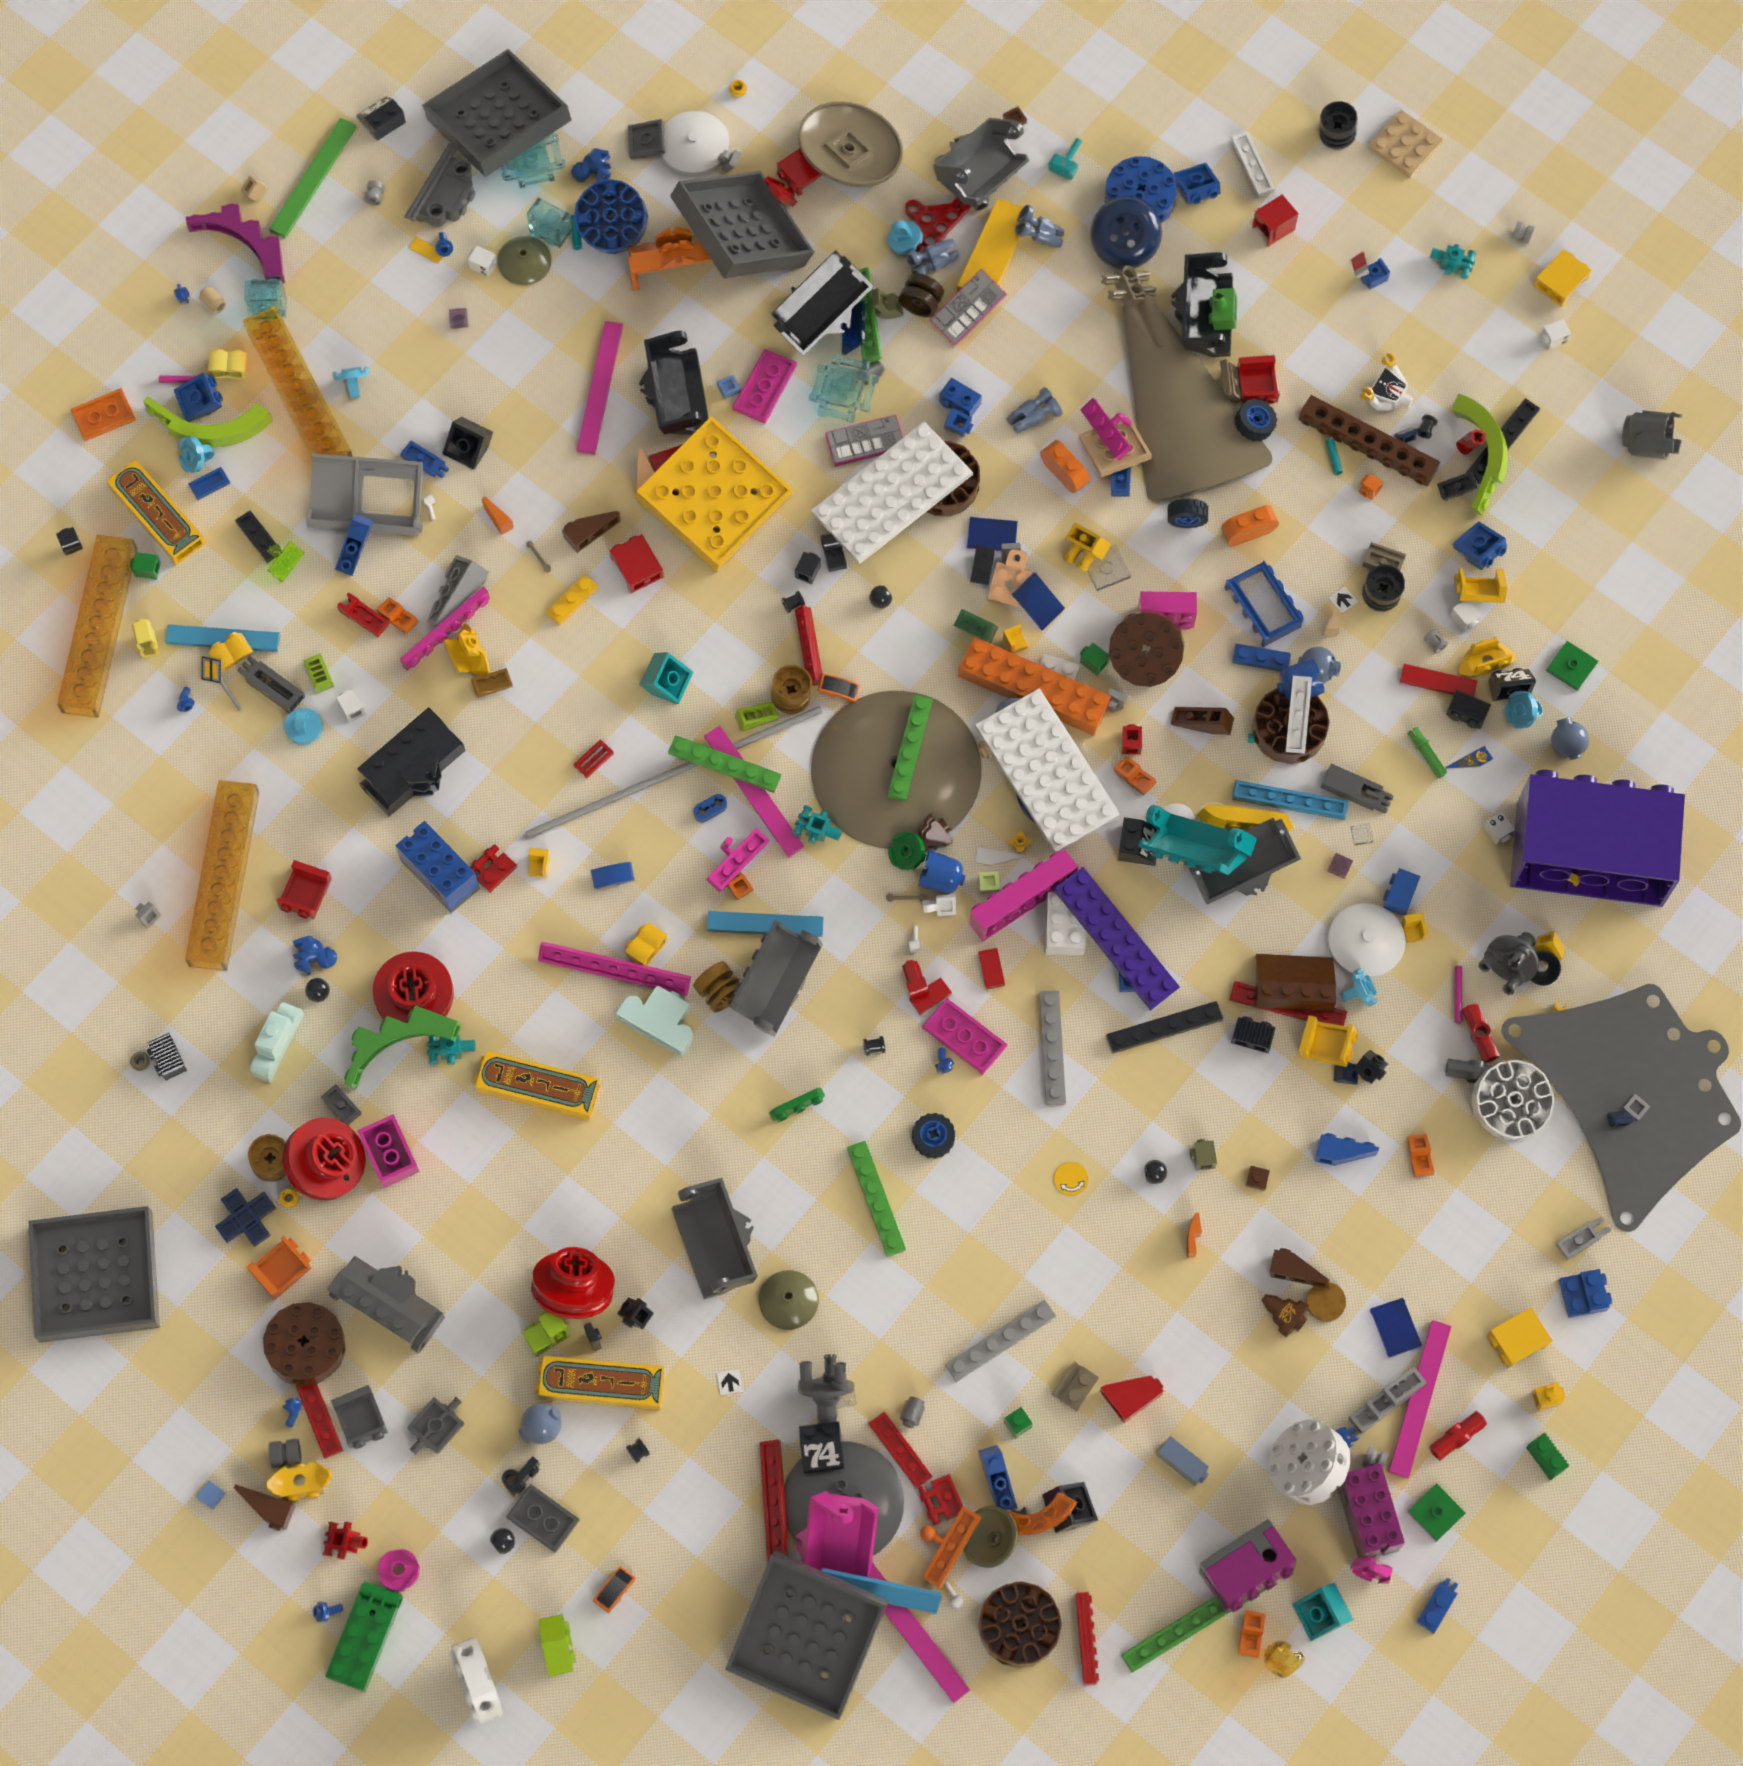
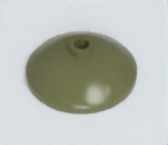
[497,236,552,285]
[759,1270,819,1330]
[963,1506,1018,1568]

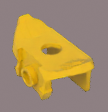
[443,623,490,676]
[1458,636,1517,677]
[265,1462,332,1503]

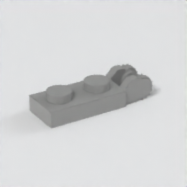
[1556,1216,1612,1260]

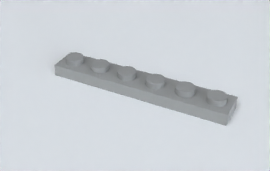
[1039,991,1066,1105]
[945,1300,1056,1383]

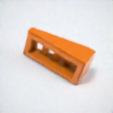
[482,497,514,535]

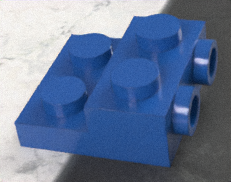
[1173,163,1221,204]
[174,372,223,422]
[1453,521,1507,570]
[1558,1269,1612,1318]

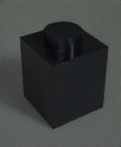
[795,552,821,584]

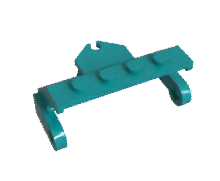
[1138,805,1257,875]

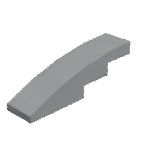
[1348,1367,1427,1434]

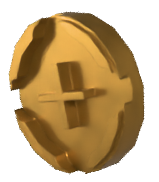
[1306,1282,1346,1322]

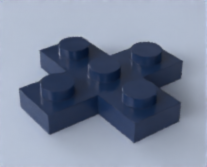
[215,1188,276,1247]

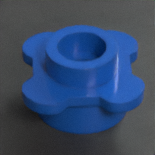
[174,284,190,304]

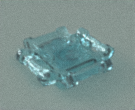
[502,133,565,189]
[808,354,879,423]

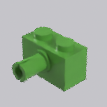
[1209,288,1237,330]

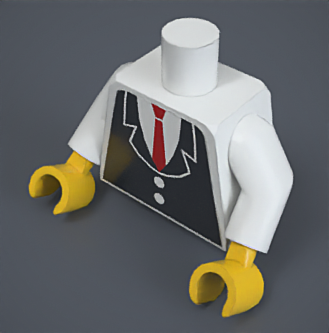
[1360,353,1413,411]

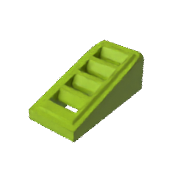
[303,654,334,694]
[735,702,778,731]

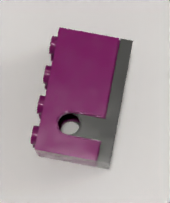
[1337,1464,1405,1559]
[1199,1519,1297,1613]

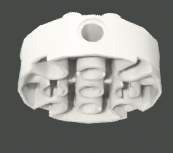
[1471,1060,1554,1140]
[1268,1419,1350,1505]
[450,1637,503,1725]

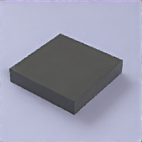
[628,119,665,160]

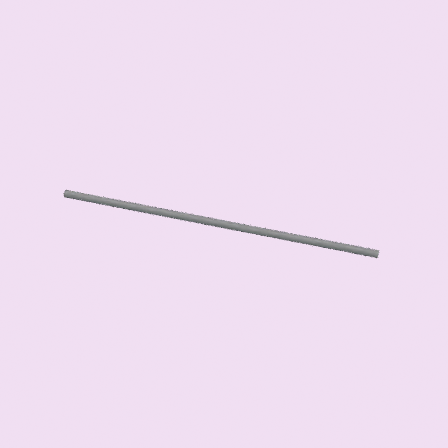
[525,706,823,838]

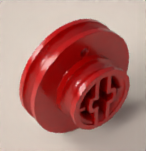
[372,951,454,1024]
[282,1118,366,1201]
[531,1247,615,1319]

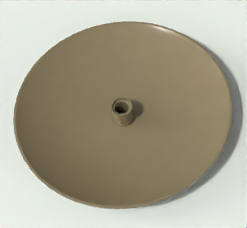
[811,691,981,849]

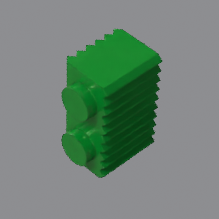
[1526,1433,1569,1481]

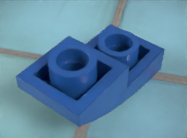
[591,862,635,889]

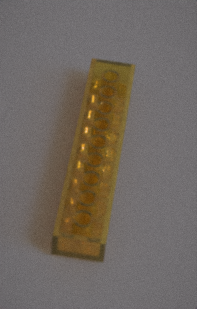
[242,305,353,458]
[57,534,138,718]
[185,780,260,971]

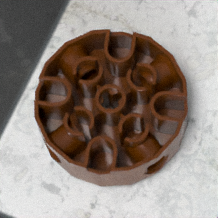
[927,441,980,516]
[1109,609,1185,687]
[1252,688,1330,764]
[263,1302,346,1386]
[978,1581,1062,1668]

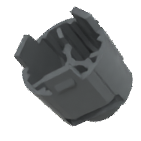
[1622,410,1682,460]

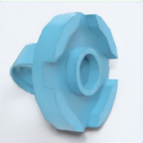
[887,221,923,255]
[332,367,370,398]
[178,436,214,473]
[1505,691,1543,728]
[284,708,323,745]
[1340,968,1378,1006]

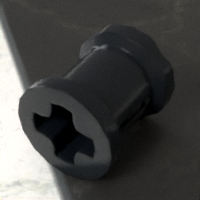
[1417,415,1438,439]
[781,591,805,613]
[863,1036,886,1056]

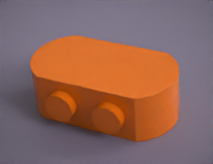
[1040,440,1090,493]
[1221,505,1279,546]

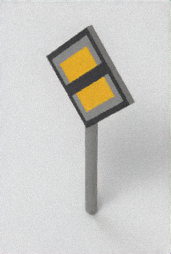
[201,656,242,711]

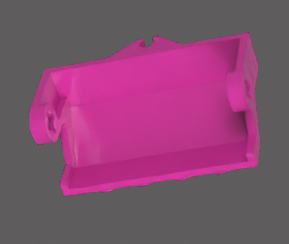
[795,1491,879,1578]

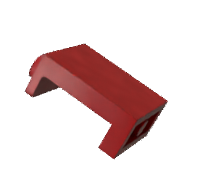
[777,148,822,196]
[1237,355,1280,404]
[609,534,664,593]
[276,860,332,919]

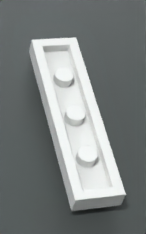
[1231,131,1275,198]
[1286,676,1312,754]

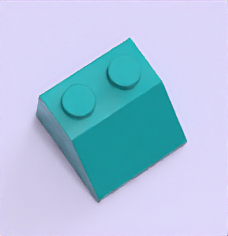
[639,652,693,704]
[1292,1582,1353,1641]

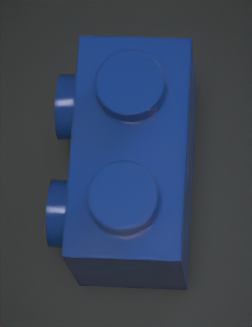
[939,377,982,417]
[1382,868,1421,916]

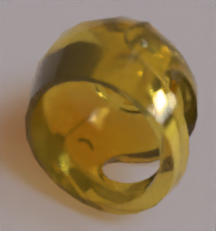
[1264,1641,1306,1678]

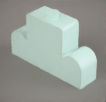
[616,986,693,1058]
[250,1002,304,1083]

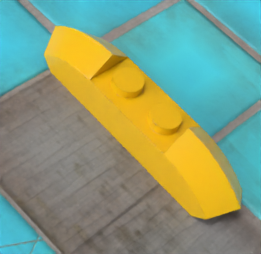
[1197,803,1293,831]

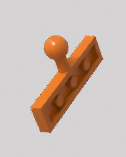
[920,1506,982,1589]

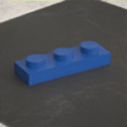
[1232,643,1291,672]

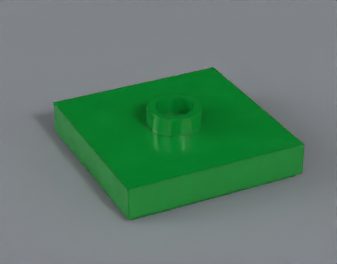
[1546,641,1598,691]
[1408,1483,1466,1542]

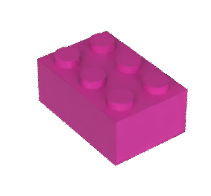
[1138,591,1197,630]
[357,1114,420,1188]

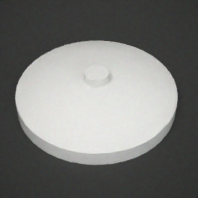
[660,111,729,176]
[1328,903,1405,978]

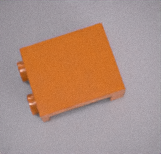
[247,1236,312,1300]

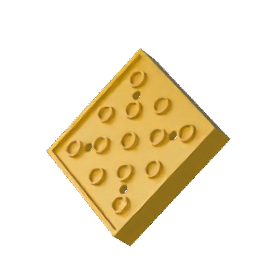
[635,416,793,572]

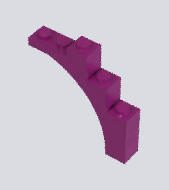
[186,204,285,286]

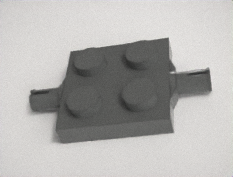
[407,1397,465,1455]

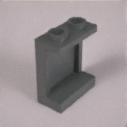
[331,1385,388,1449]

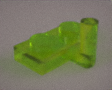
[267,541,304,582]

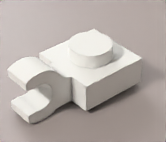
[922,894,957,916]

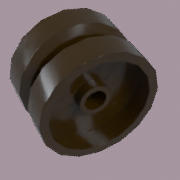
[898,273,944,318]

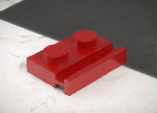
[763,176,797,207]

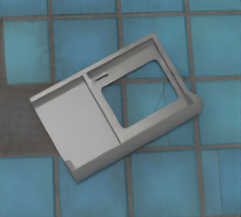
[306,453,423,536]

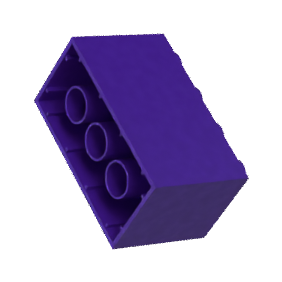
[1510,769,1685,907]

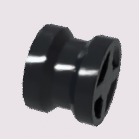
[626,1438,650,1464]

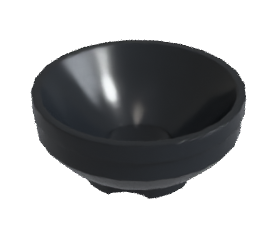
[1530,950,1561,986]

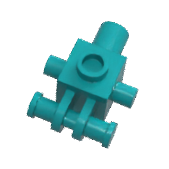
[1430,244,1477,279]
[792,805,842,844]
[427,1034,476,1065]

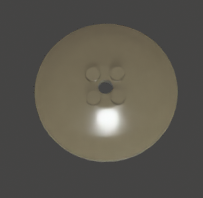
[798,102,903,187]

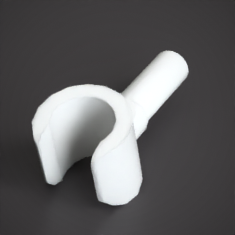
[423,494,436,521]
[908,926,920,953]
[944,1581,964,1611]

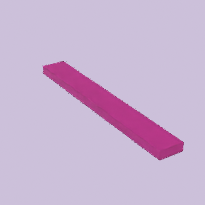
[577,321,623,455]
[704,726,804,858]
[538,941,691,996]
[1389,1320,1451,1479]
[870,1562,970,1703]

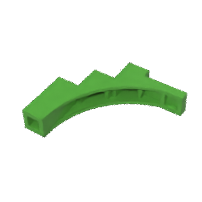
[344,1006,462,1088]

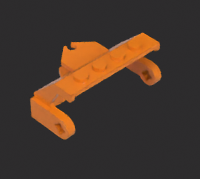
[628,226,712,290]

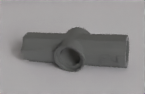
[1445,1058,1492,1084]

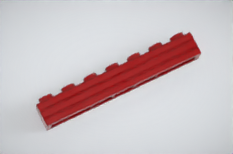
[795,606,823,686]
[1075,1592,1099,1686]

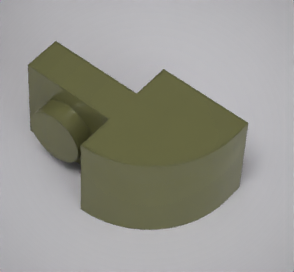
[871,288,904,319]

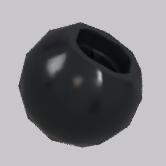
[869,585,893,609]
[305,978,330,1002]
[1145,1160,1167,1185]
[490,1528,515,1554]

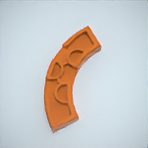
[1006,1492,1077,1535]

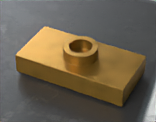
[471,668,513,698]

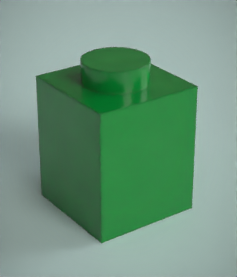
[130,552,161,580]
[1080,642,1110,676]
[1004,1407,1033,1439]

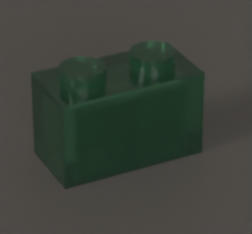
[953,609,999,643]

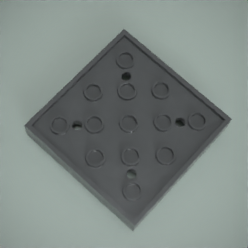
[422,49,572,177]
[670,171,814,279]
[28,1206,160,1343]
[725,1551,889,1720]

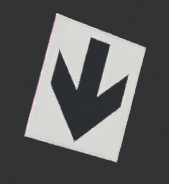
[1329,587,1358,613]
[717,1369,743,1395]

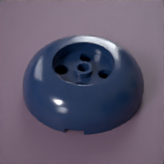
[1090,196,1162,269]

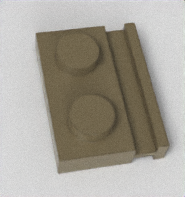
[1220,359,1242,403]
[1362,542,1406,570]
[1052,1361,1099,1412]

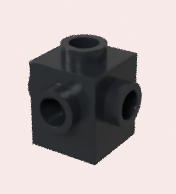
[1353,1050,1388,1084]
[617,1297,654,1330]

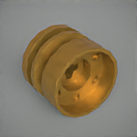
[771,665,812,714]
[693,961,741,1013]
[248,1134,286,1182]

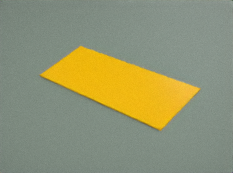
[409,237,443,264]

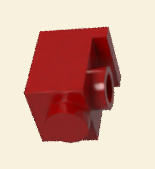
[1122,724,1142,755]

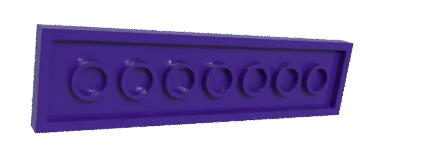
[1054,867,1180,1011]

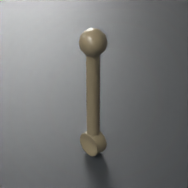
[526,541,551,572]
[886,893,926,902]

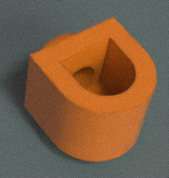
[1359,474,1384,500]

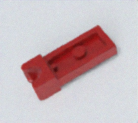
[337,593,389,638]

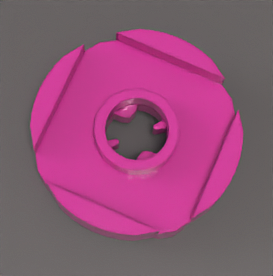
[378,1549,420,1592]
[1350,1556,1393,1584]

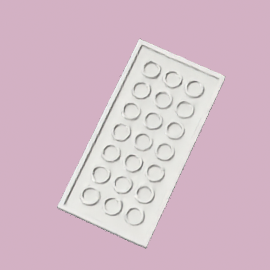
[811,421,973,565]
[975,688,1120,852]

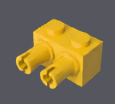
[1063,522,1112,572]

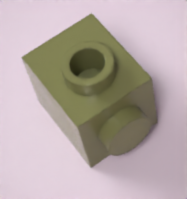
[1190,1139,1217,1171]

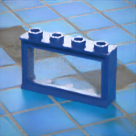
[1224,561,1304,647]

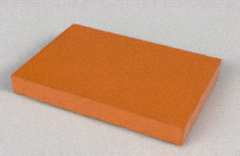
[70,388,136,441]

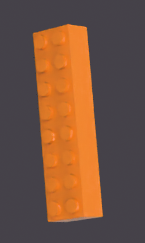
[958,636,1111,736]

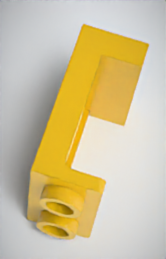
[1534,249,1592,307]
[1454,567,1508,603]
[1298,1016,1358,1067]
[1488,1307,1553,1368]

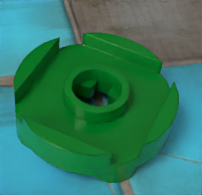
[888,832,926,871]

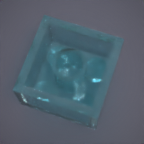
[527,198,571,248]
[244,279,287,318]

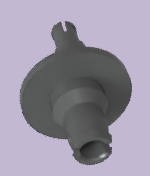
[1478,932,1539,995]
[798,1354,855,1424]

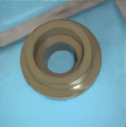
[130,1052,150,1071]

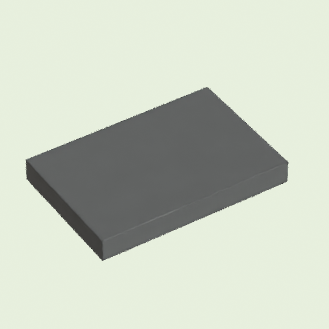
[506,1484,580,1554]

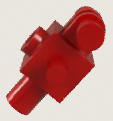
[322,1521,368,1560]

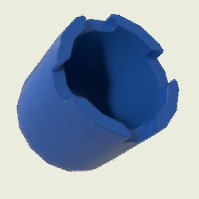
[1277,659,1325,701]
[918,850,966,894]

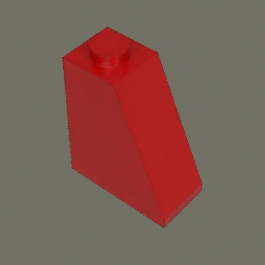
[1099,1375,1164,1423]

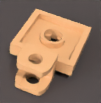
[988,549,1033,608]

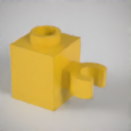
[1531,1382,1565,1411]

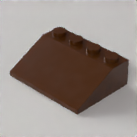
[1256,954,1336,1012]

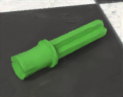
[1408,727,1447,778]

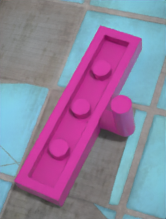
[1080,398,1132,460]
[706,828,770,893]

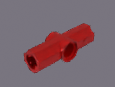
[1462,1004,1500,1063]
[1429,1410,1487,1461]

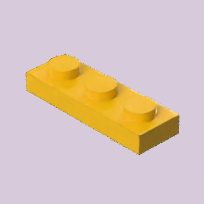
[546,574,598,626]

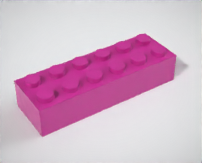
[969,849,1078,942]

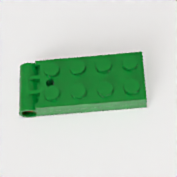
[325,1581,403,1693]

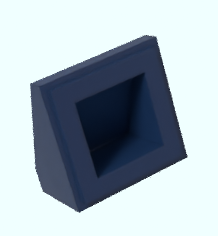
[1394,428,1419,443]
[1333,1062,1358,1085]
[1608,1111,1634,1128]

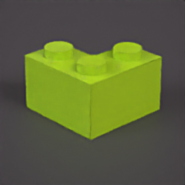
[522,1310,570,1357]
[539,1614,576,1677]

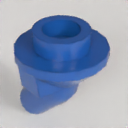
[435,232,453,257]
[176,687,195,712]
[935,1048,955,1074]
[282,1398,302,1427]
[313,1601,343,1622]

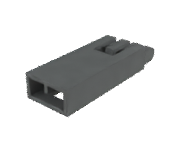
[237,656,305,714]
[1320,763,1394,813]

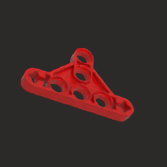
[905,197,971,262]

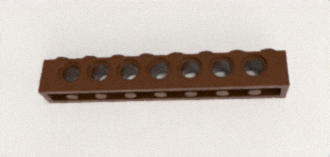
[1298,395,1440,487]

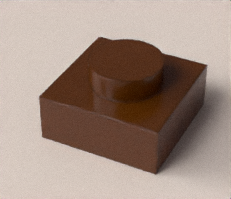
[1003,106,1027,125]
[1246,1166,1270,1191]

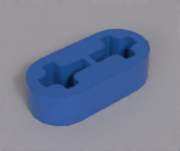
[693,794,727,822]

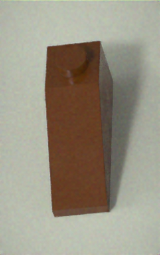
[562,511,621,553]
[1171,707,1234,735]
[1269,1248,1330,1289]
[234,1484,295,1531]

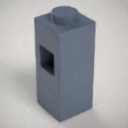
[1156,1436,1209,1486]

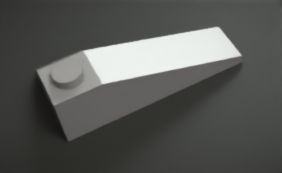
[427,555,489,627]

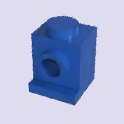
[1360,258,1390,290]
[944,408,974,437]

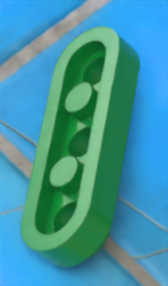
[769,1088,825,1122]

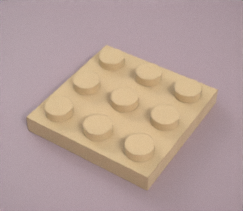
[1368,110,1443,178]
[1079,416,1152,477]

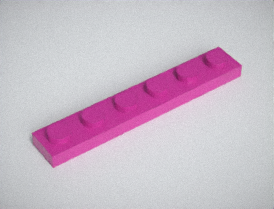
[400,586,490,671]

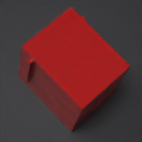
[1252,194,1299,247]

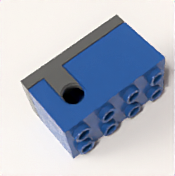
[395,820,480,913]

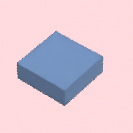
[716,375,741,399]
[196,1481,226,1510]

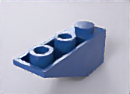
[335,514,374,576]
[1315,1133,1379,1166]
[978,1445,1018,1510]

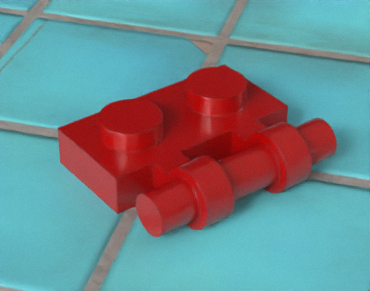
[470,844,517,893]
[918,1474,963,1526]

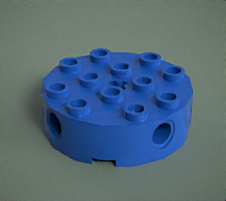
[1105,156,1177,229]
[574,179,648,254]

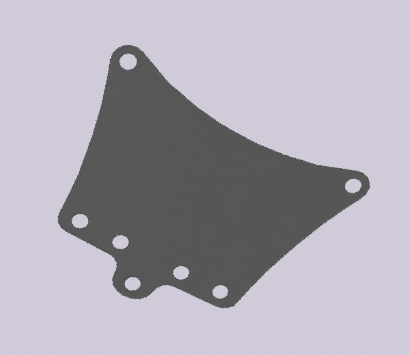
[1501,984,1741,1232]

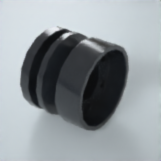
[1319,101,1358,149]
[1362,564,1405,612]

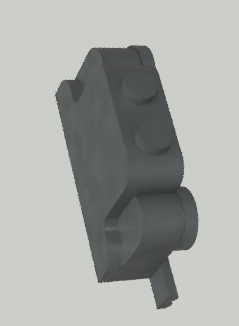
[404,143,476,227]

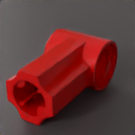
[1456,429,1486,455]
[902,960,929,999]

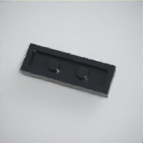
[235,510,282,563]

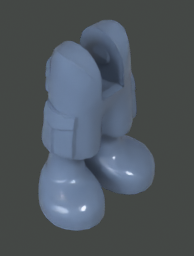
[1015,205,1065,247]
[907,239,959,275]
[1006,387,1063,433]

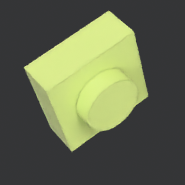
[979,872,1000,893]

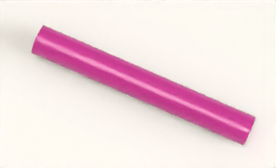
[159,375,215,383]
[1454,966,1462,1023]

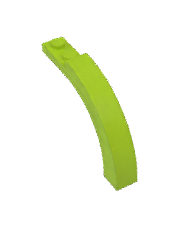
[1452,394,1508,516]
[143,396,273,447]

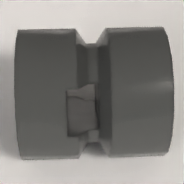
[269,1438,302,1468]

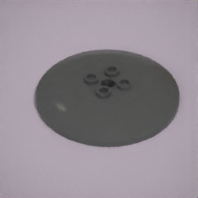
[784,1441,904,1556]

